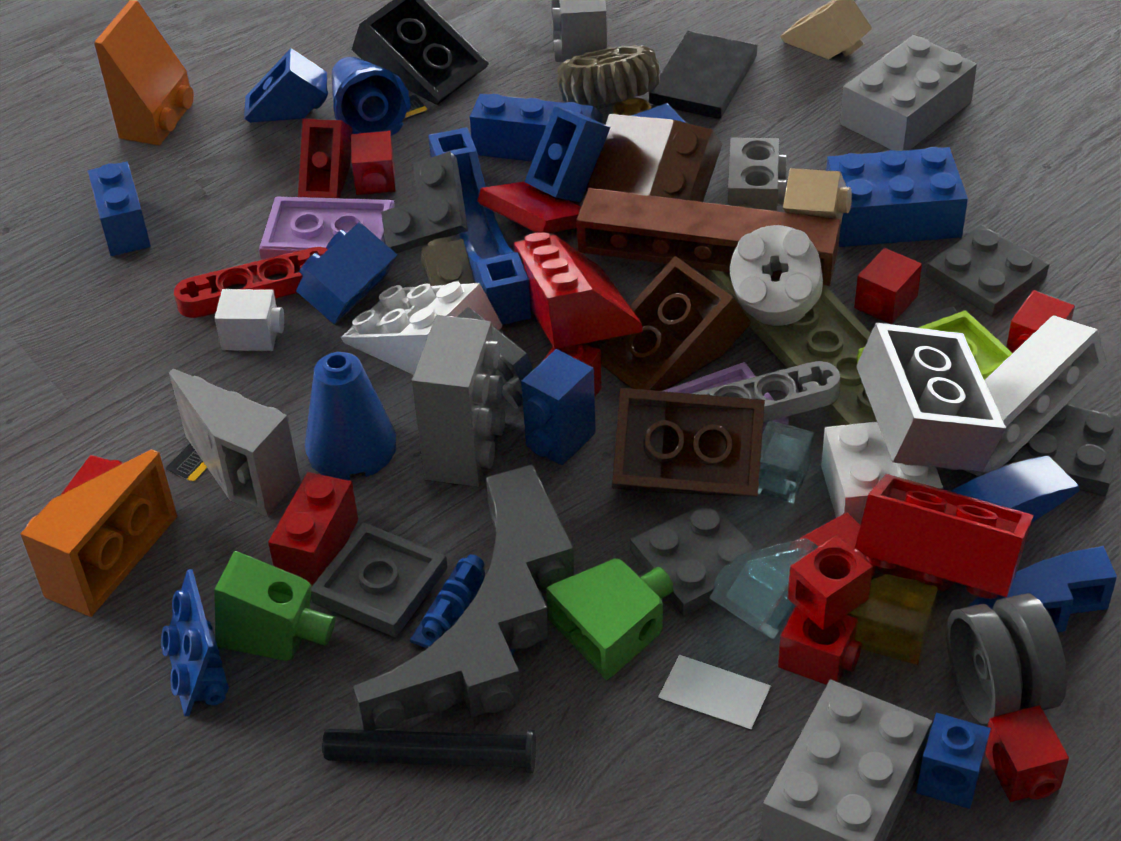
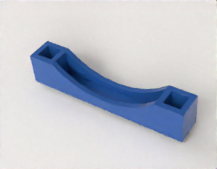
[428,127,531,325]

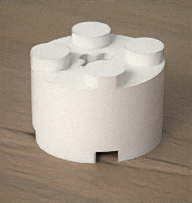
[730,225,823,326]

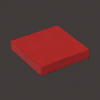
[477,181,581,233]

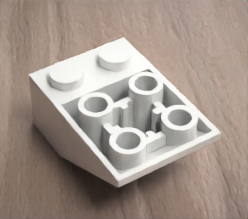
[341,282,503,375]

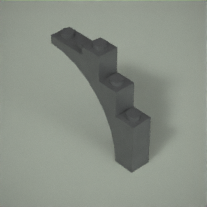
[353,464,574,730]

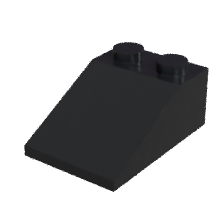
[351,0,489,105]

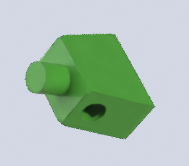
[214,551,336,661]
[546,559,674,680]

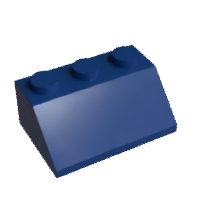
[470,94,603,161]

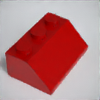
[854,474,1034,599]

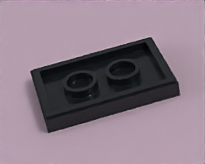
[649,31,758,119]

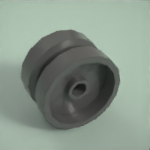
[946,593,1067,724]

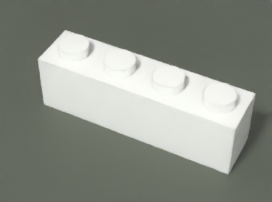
[965,315,1107,476]

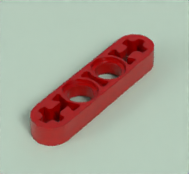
[174,247,328,318]

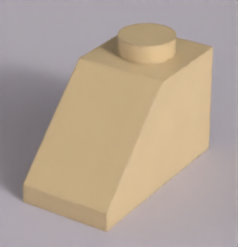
[780,0,872,59]
[783,168,852,227]

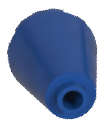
[331,57,411,136]
[305,352,396,480]

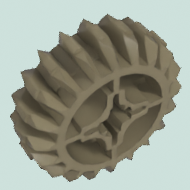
[557,45,660,106]

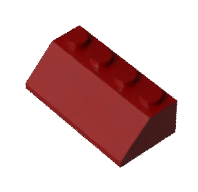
[514,232,643,349]

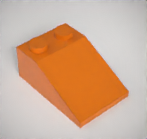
[94,0,194,146]
[20,449,178,617]

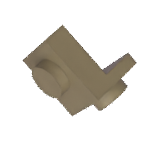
[421,237,474,286]

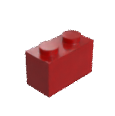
[268,472,359,587]

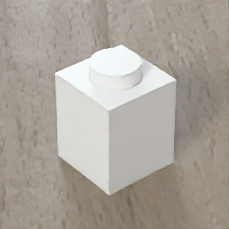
[214,289,284,351]

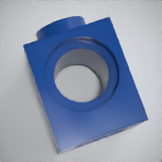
[916,712,991,809]

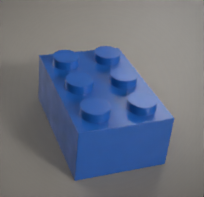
[826,147,968,247]

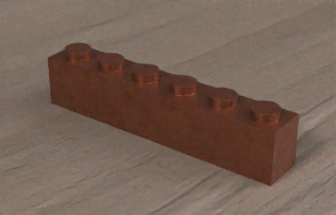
[577,188,841,286]

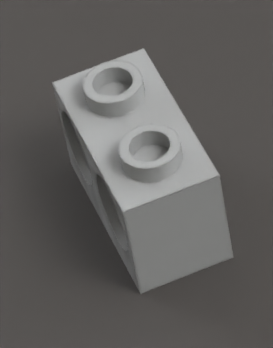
[728,138,787,211]

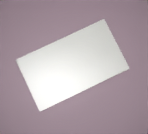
[658,655,771,729]

